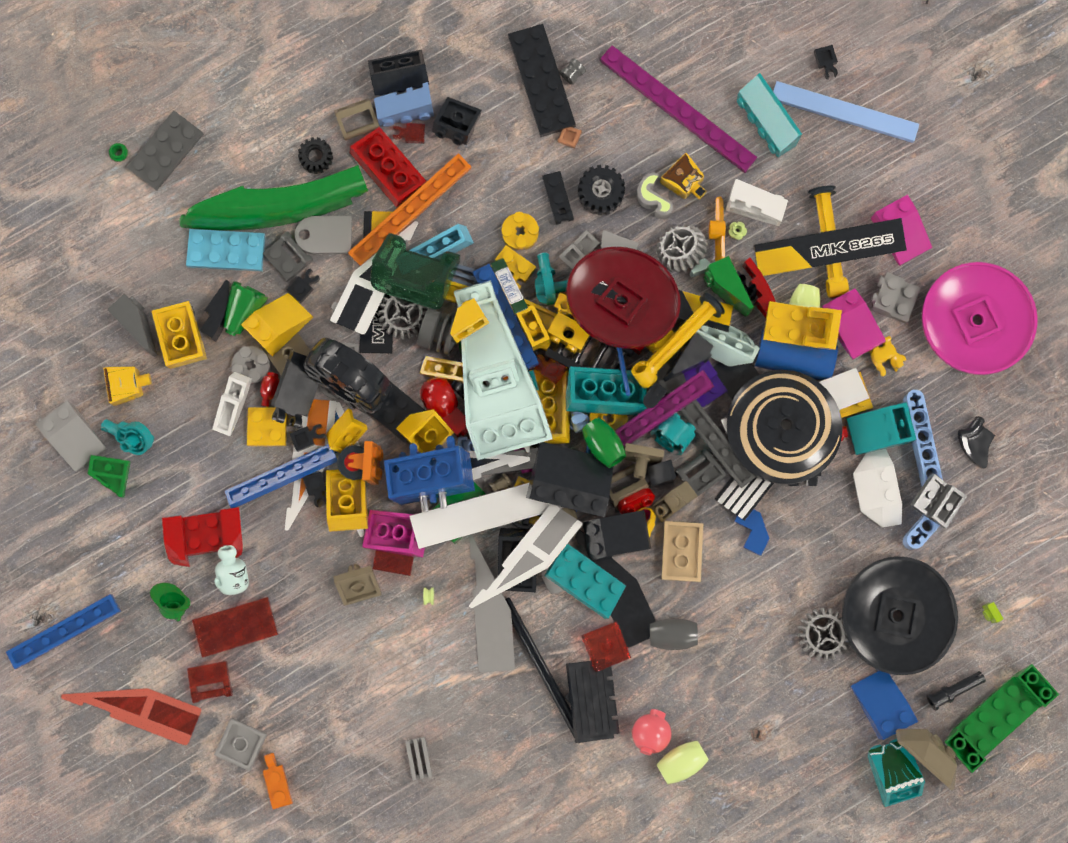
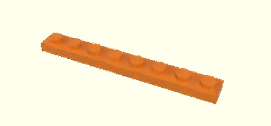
[348,153,471,266]

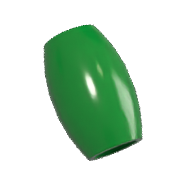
[582,418,626,468]

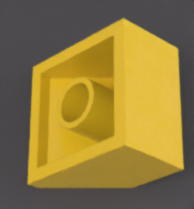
[396,409,454,453]

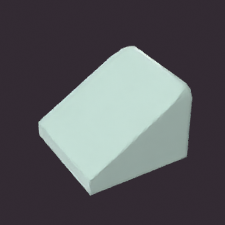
[690,258,711,277]

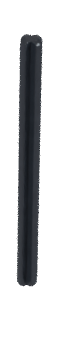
[505,597,574,737]

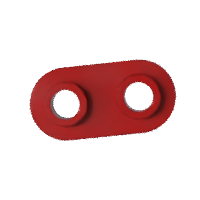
[617,488,655,514]

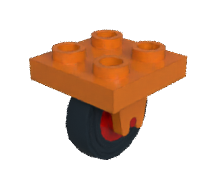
[337,441,384,485]

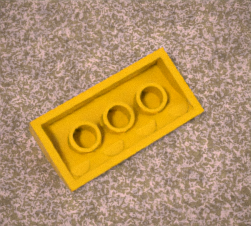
[530,367,570,444]

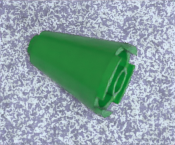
[223,281,269,336]

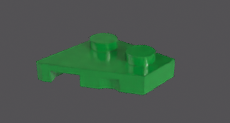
[88,455,131,498]

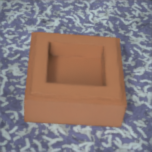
[558,127,582,149]

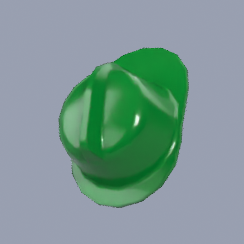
[150,583,190,622]

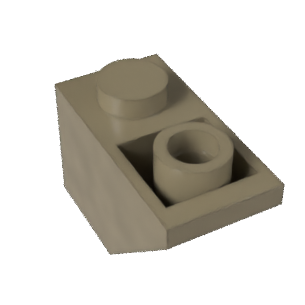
[651,481,698,522]

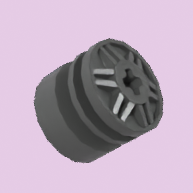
[417,308,456,356]

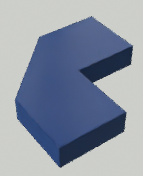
[734,509,770,556]

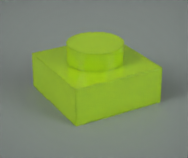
[982,602,1004,623]

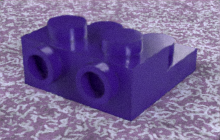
[683,360,727,408]

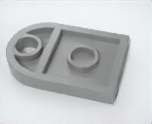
[295,216,352,254]

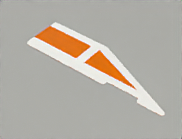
[285,399,337,530]

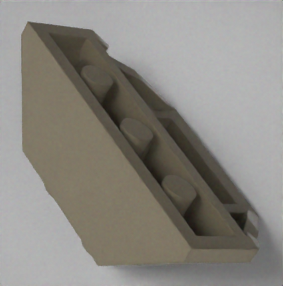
[896,729,957,791]

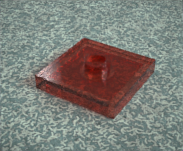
[581,621,631,672]

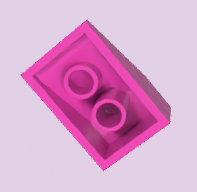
[871,194,932,266]
[822,288,886,360]
[362,510,425,558]

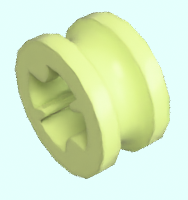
[423,587,434,605]

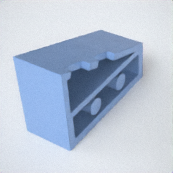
[374,82,434,127]

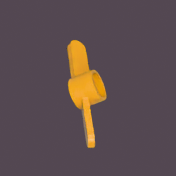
[708,196,726,262]

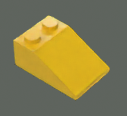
[241,293,313,357]
[152,301,207,369]
[326,469,368,532]

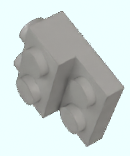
[870,272,921,324]

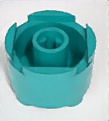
[650,413,696,455]

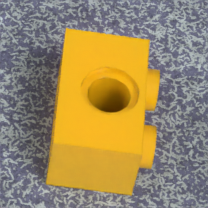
[516,305,550,351]
[547,312,590,353]

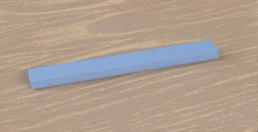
[773,81,919,143]

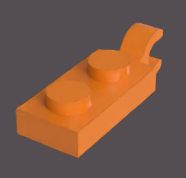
[263,753,293,809]

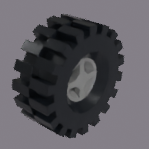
[578,165,625,215]

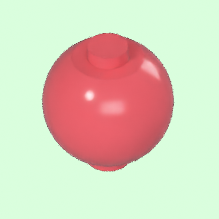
[632,709,672,755]

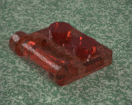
[187,661,233,703]

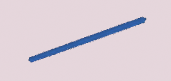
[617,347,631,396]

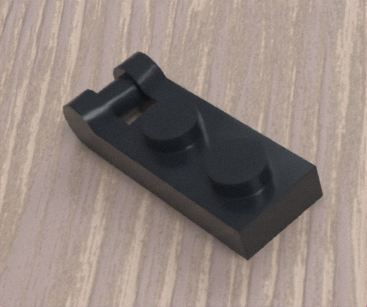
[542,171,574,225]

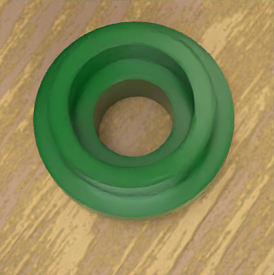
[109,143,128,162]

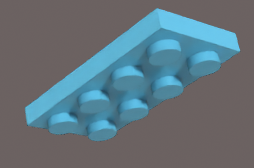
[186,229,266,271]

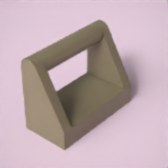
[334,98,379,141]
[609,464,649,511]

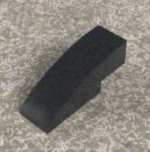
[200,280,232,342]

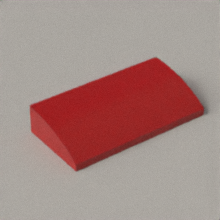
[349,127,427,208]

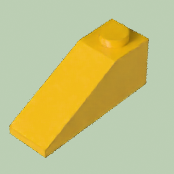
[420,356,464,385]

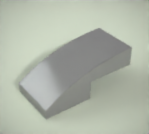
[559,230,601,269]

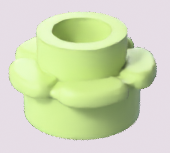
[728,222,747,240]

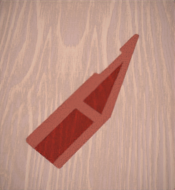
[61,688,201,745]

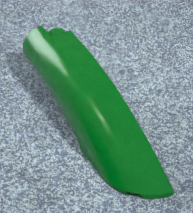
[179,165,368,231]

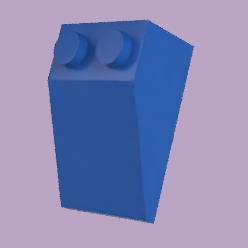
[850,671,918,740]

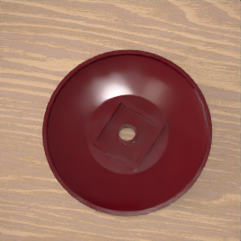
[566,247,681,349]

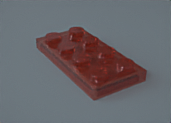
[192,597,279,658]

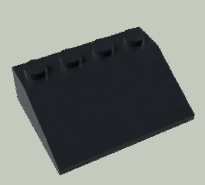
[526,442,614,517]

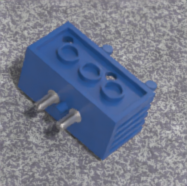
[384,436,475,512]

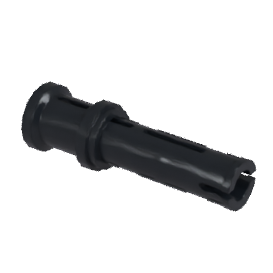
[926,671,986,711]

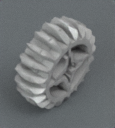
[656,223,707,273]
[378,288,429,340]
[797,608,849,661]

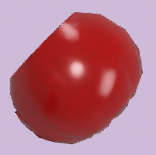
[420,377,458,418]

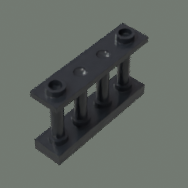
[545,315,634,370]

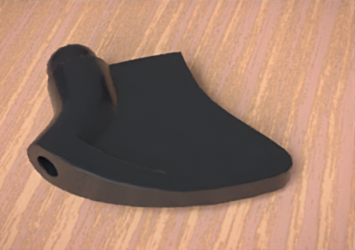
[958,416,996,469]

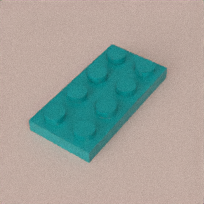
[544,544,626,619]

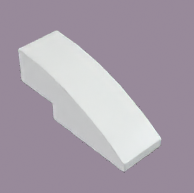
[213,372,252,436]

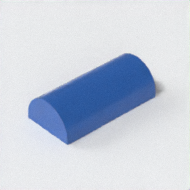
[754,329,838,381]

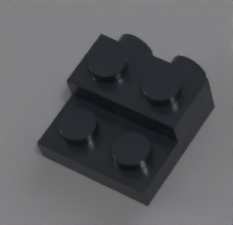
[432,97,482,146]

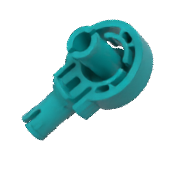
[535,253,567,305]
[101,419,155,455]

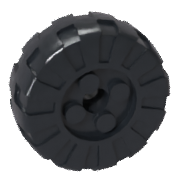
[303,338,392,414]

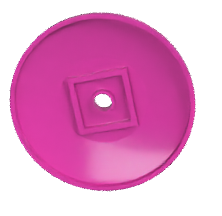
[922,262,1037,375]

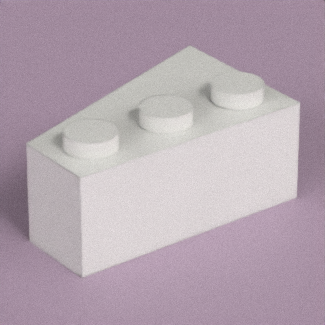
[725,179,788,226]

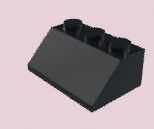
[368,49,429,96]

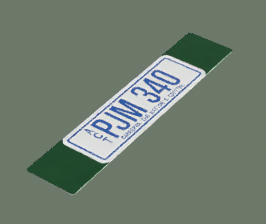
[491,258,528,314]

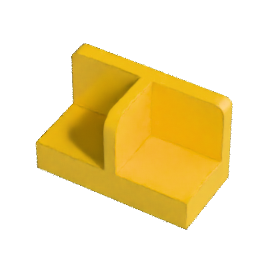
[326,408,367,453]

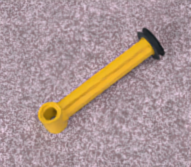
[808,185,849,298]
[631,293,725,388]

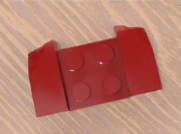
[162,507,243,567]

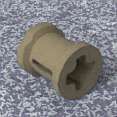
[488,473,514,492]

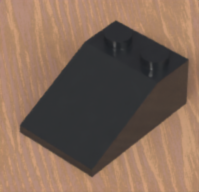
[582,510,652,560]
[497,528,537,593]

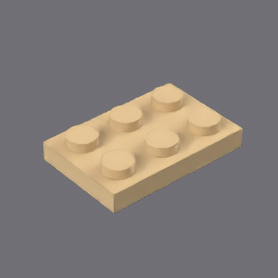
[661,521,703,582]

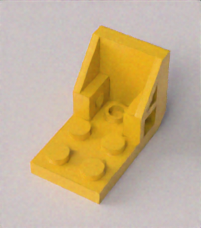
[763,301,842,350]

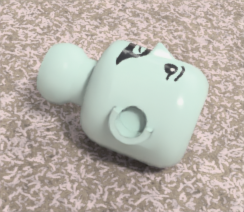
[214,545,249,595]

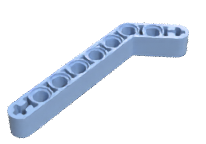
[903,390,943,550]

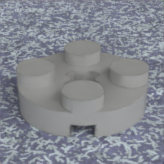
[232,346,271,385]

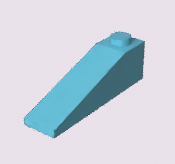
[396,224,474,275]

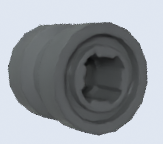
[560,58,586,85]

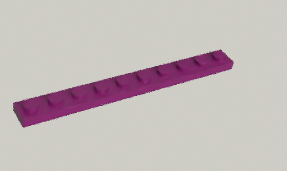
[600,45,757,173]

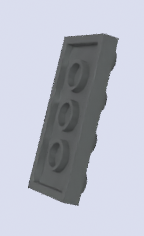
[127,110,204,191]

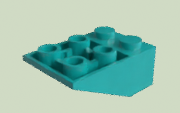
[846,402,917,455]

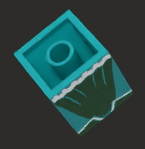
[868,739,925,807]

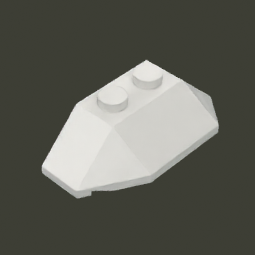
[853,449,902,528]

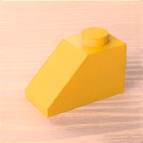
[450,298,489,343]

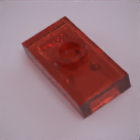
[372,550,414,576]

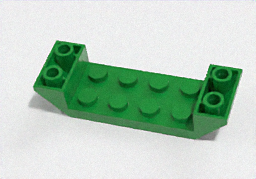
[944,664,1059,773]

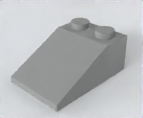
[36,401,107,472]

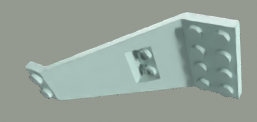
[454,280,552,460]

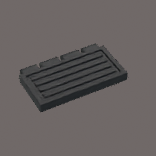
[566,659,620,743]

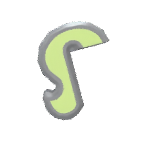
[636,172,673,219]

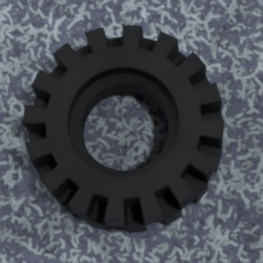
[298,137,333,174]

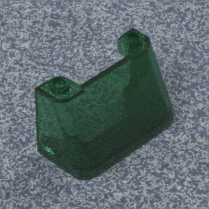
[371,233,460,309]

